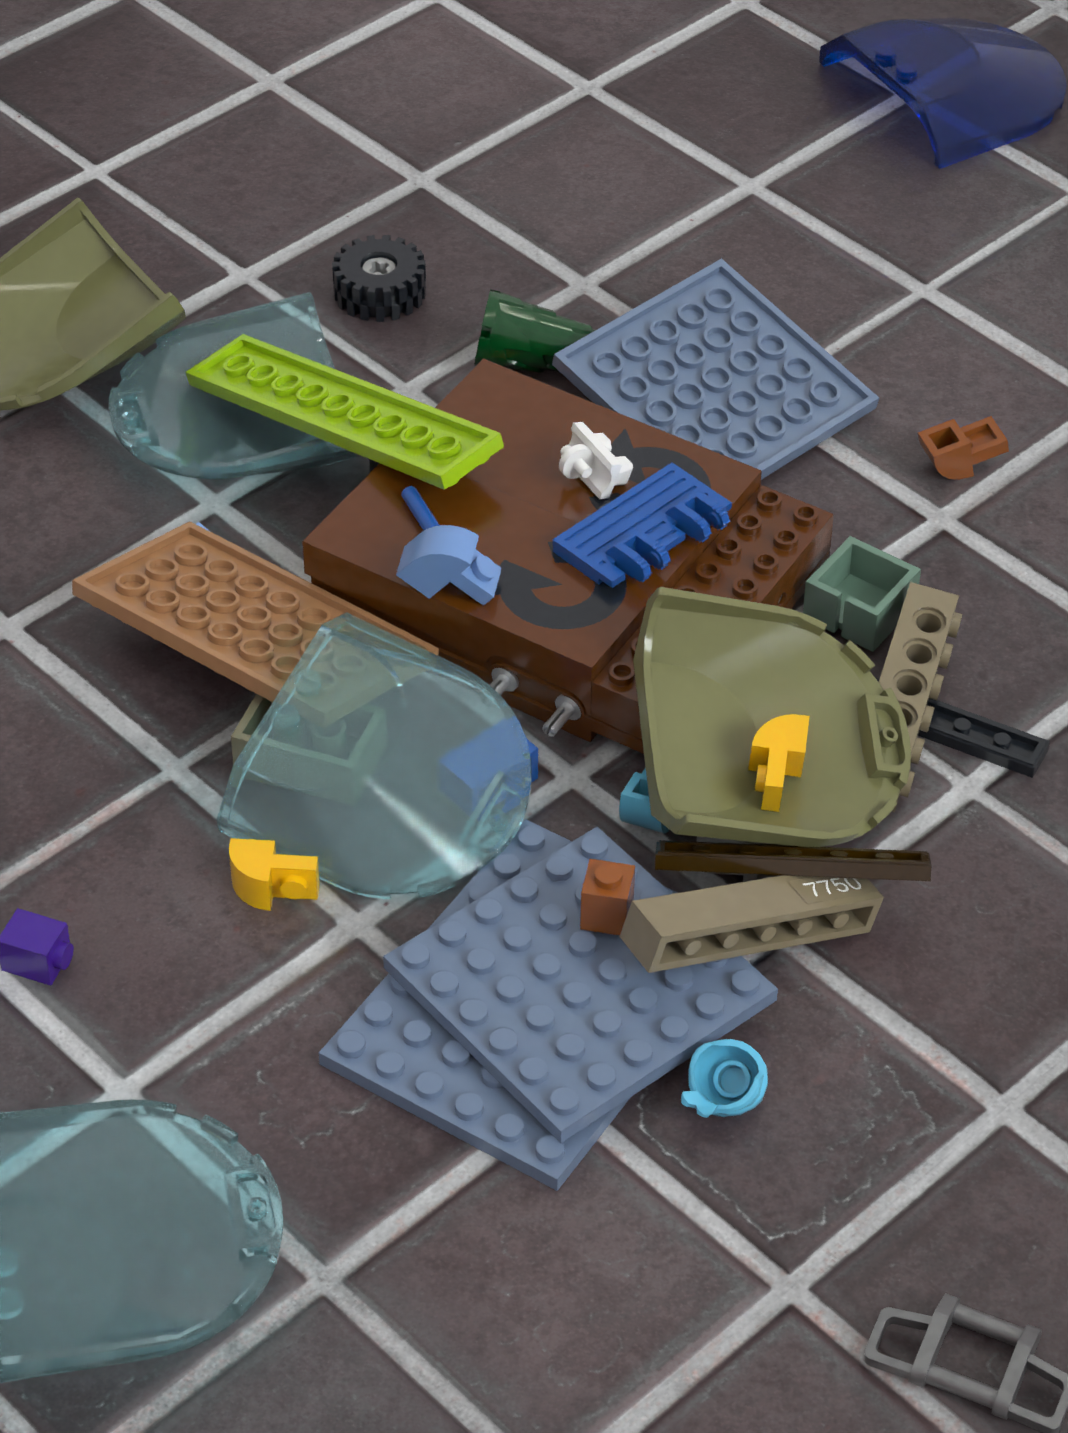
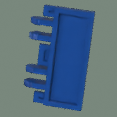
[553,462,732,588]

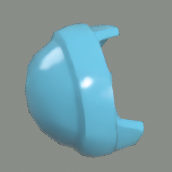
[681,1039,768,1118]

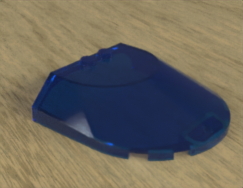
[819,18,1067,169]

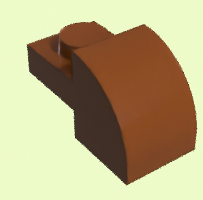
[918,416,1009,480]

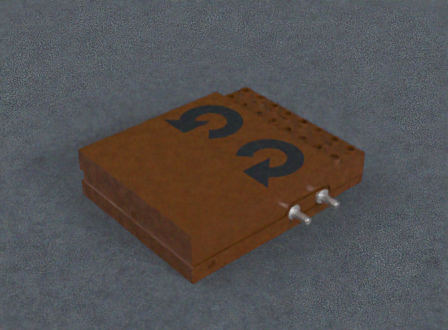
[302,359,834,754]

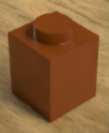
[580,859,635,936]

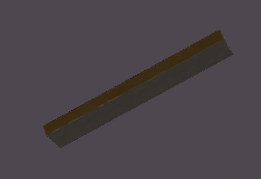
[655,840,932,882]

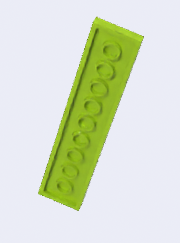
[185,334,504,490]

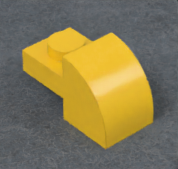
[748,714,810,812]
[229,838,320,911]

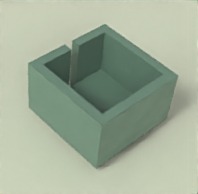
[803,536,921,652]

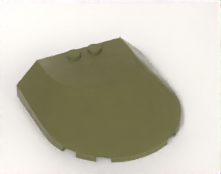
[0,198,186,410]
[633,587,911,847]

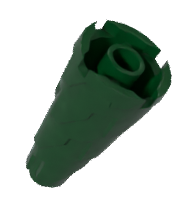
[474,289,595,373]

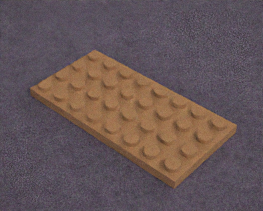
[72,521,439,730]

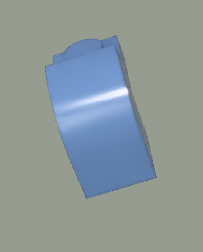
[396,525,502,606]

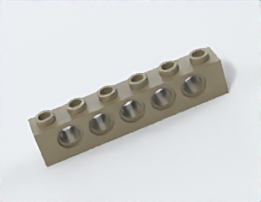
[879,582,963,812]

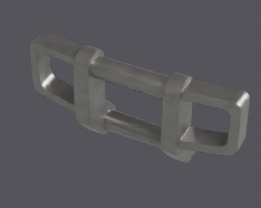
[864,1293,1068,1433]

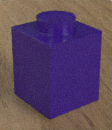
[0,908,74,986]

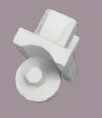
[559,422,633,499]

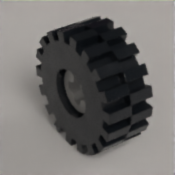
[332,235,426,322]

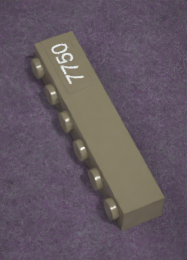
[619,875,884,973]

